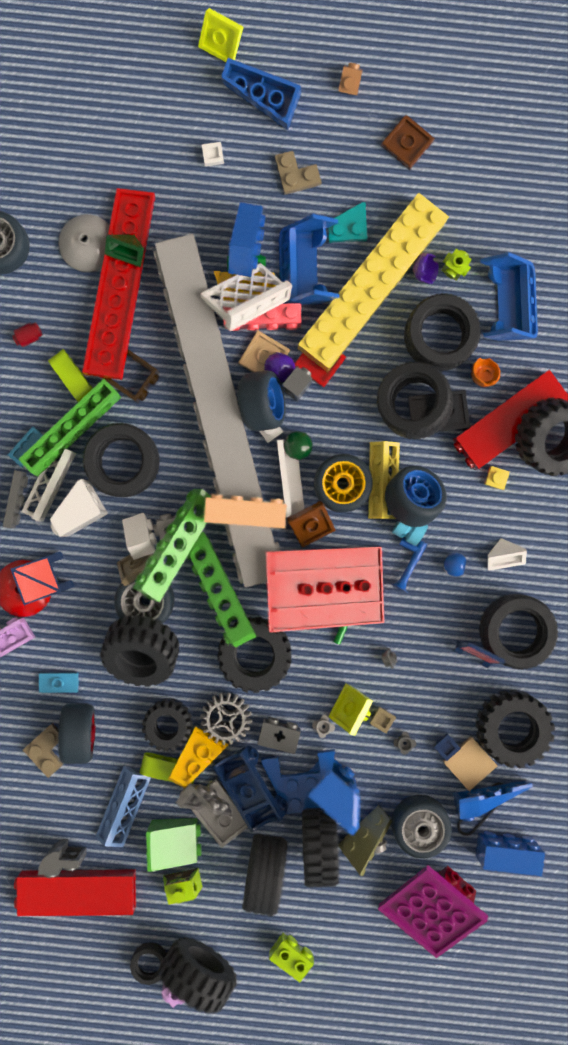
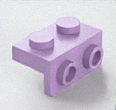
[0,617,35,657]

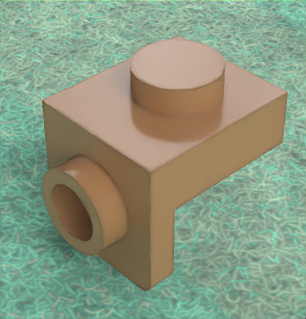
[339,62,363,96]

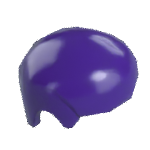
[413,252,439,284]
[264,352,295,383]

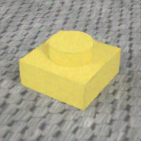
[484,466,510,490]

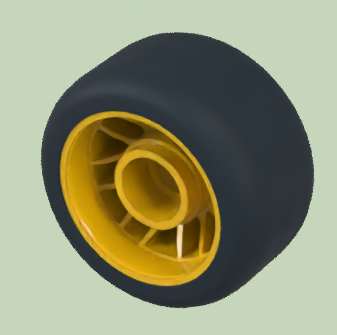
[314,454,373,512]

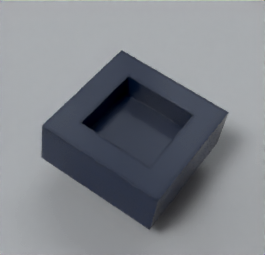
[433,733,461,761]

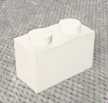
[122,513,157,560]

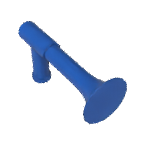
[391,538,427,593]

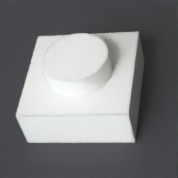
[202,142,224,167]
[259,427,283,443]

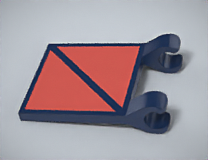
[10,552,74,605]
[453,640,505,668]

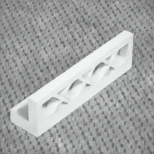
[277,440,304,518]
[21,449,76,522]

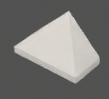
[487,538,527,571]

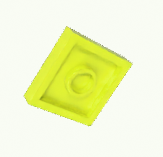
[198,8,243,62]
[328,683,373,736]

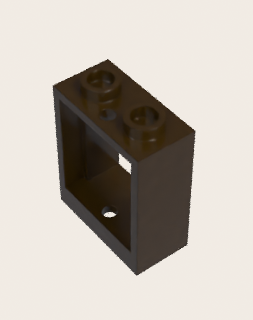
[100,349,160,403]

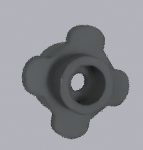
[381,648,397,669]
[393,732,416,755]

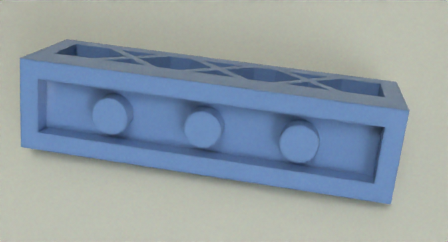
[95,766,151,847]

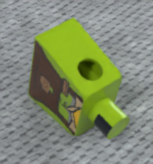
[163,868,202,905]

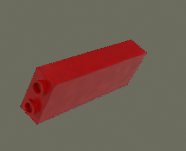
[453,369,568,470]
[14,869,136,916]

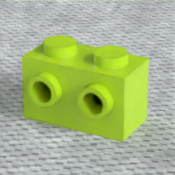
[269,933,314,983]

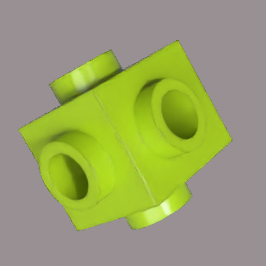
[441,249,472,281]

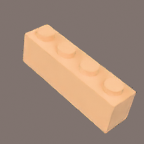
[204,494,286,528]

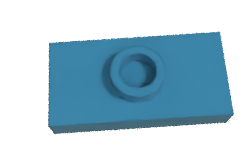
[8,426,43,468]
[39,672,79,693]

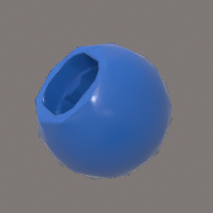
[444,553,466,577]

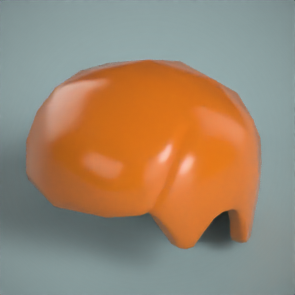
[471,358,501,387]

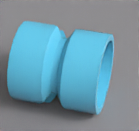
[392,521,428,546]

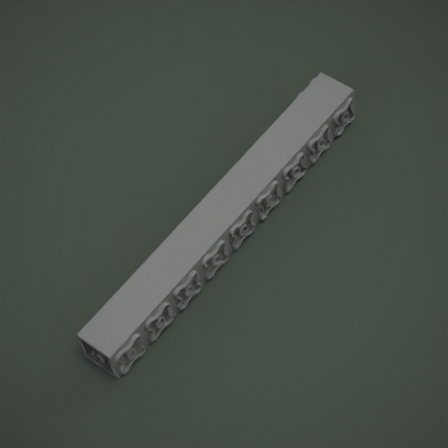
[153,234,280,587]

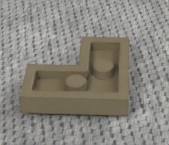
[275,151,322,195]
[23,723,64,778]

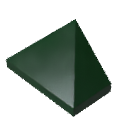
[105,235,144,267]

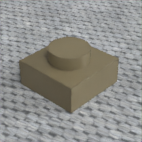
[369,706,396,734]

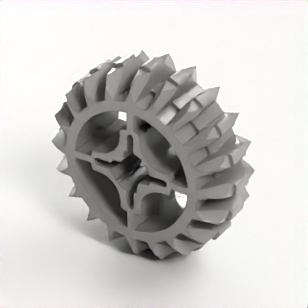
[200,692,252,745]

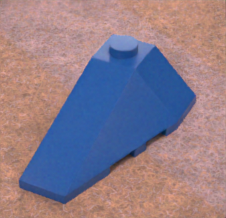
[453,780,533,821]

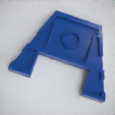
[261,749,335,814]

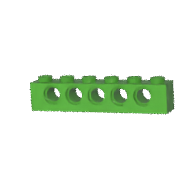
[18,379,121,477]
[133,489,211,602]
[187,532,257,648]

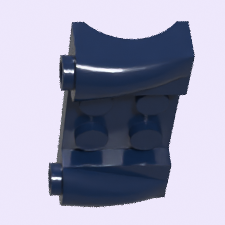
[212,745,288,833]

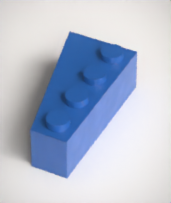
[221,58,301,130]

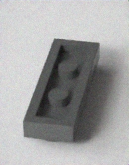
[3,470,28,528]

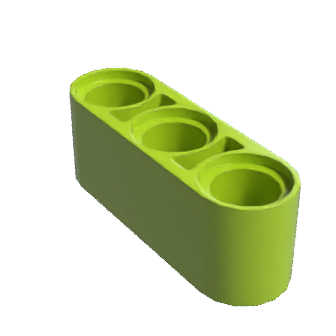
[48,349,93,402]
[140,752,195,786]

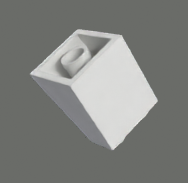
[50,479,108,537]

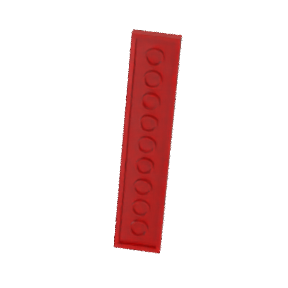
[82,188,156,380]

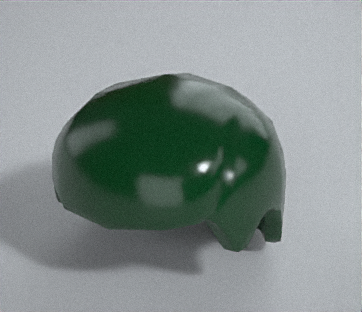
[283,431,313,460]

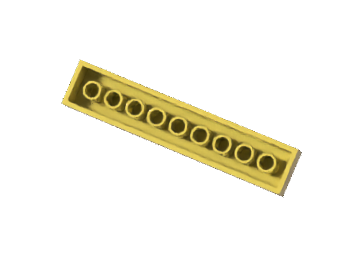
[298,193,449,372]

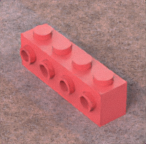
[223,303,301,331]

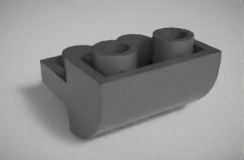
[38,839,87,878]

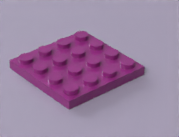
[378,865,488,958]

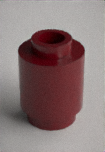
[12,322,43,347]

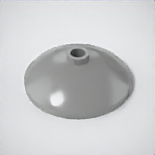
[59,214,110,272]

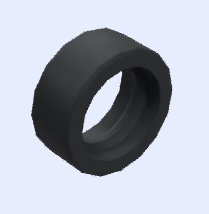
[130,942,167,985]

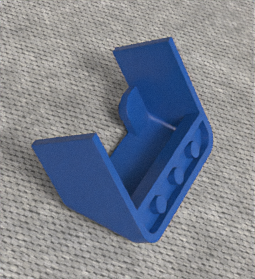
[279,214,340,305]
[480,252,538,341]
[308,758,360,835]

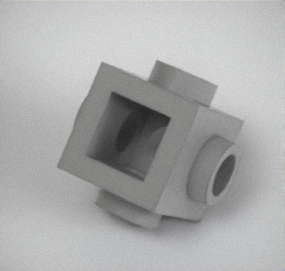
[153,514,176,541]

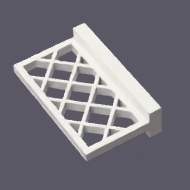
[200,263,292,331]

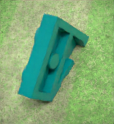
[328,202,367,243]

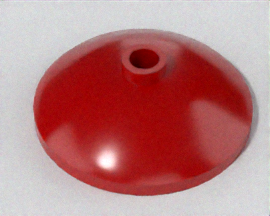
[0,560,52,617]

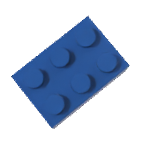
[228,202,266,277]
[475,831,545,876]

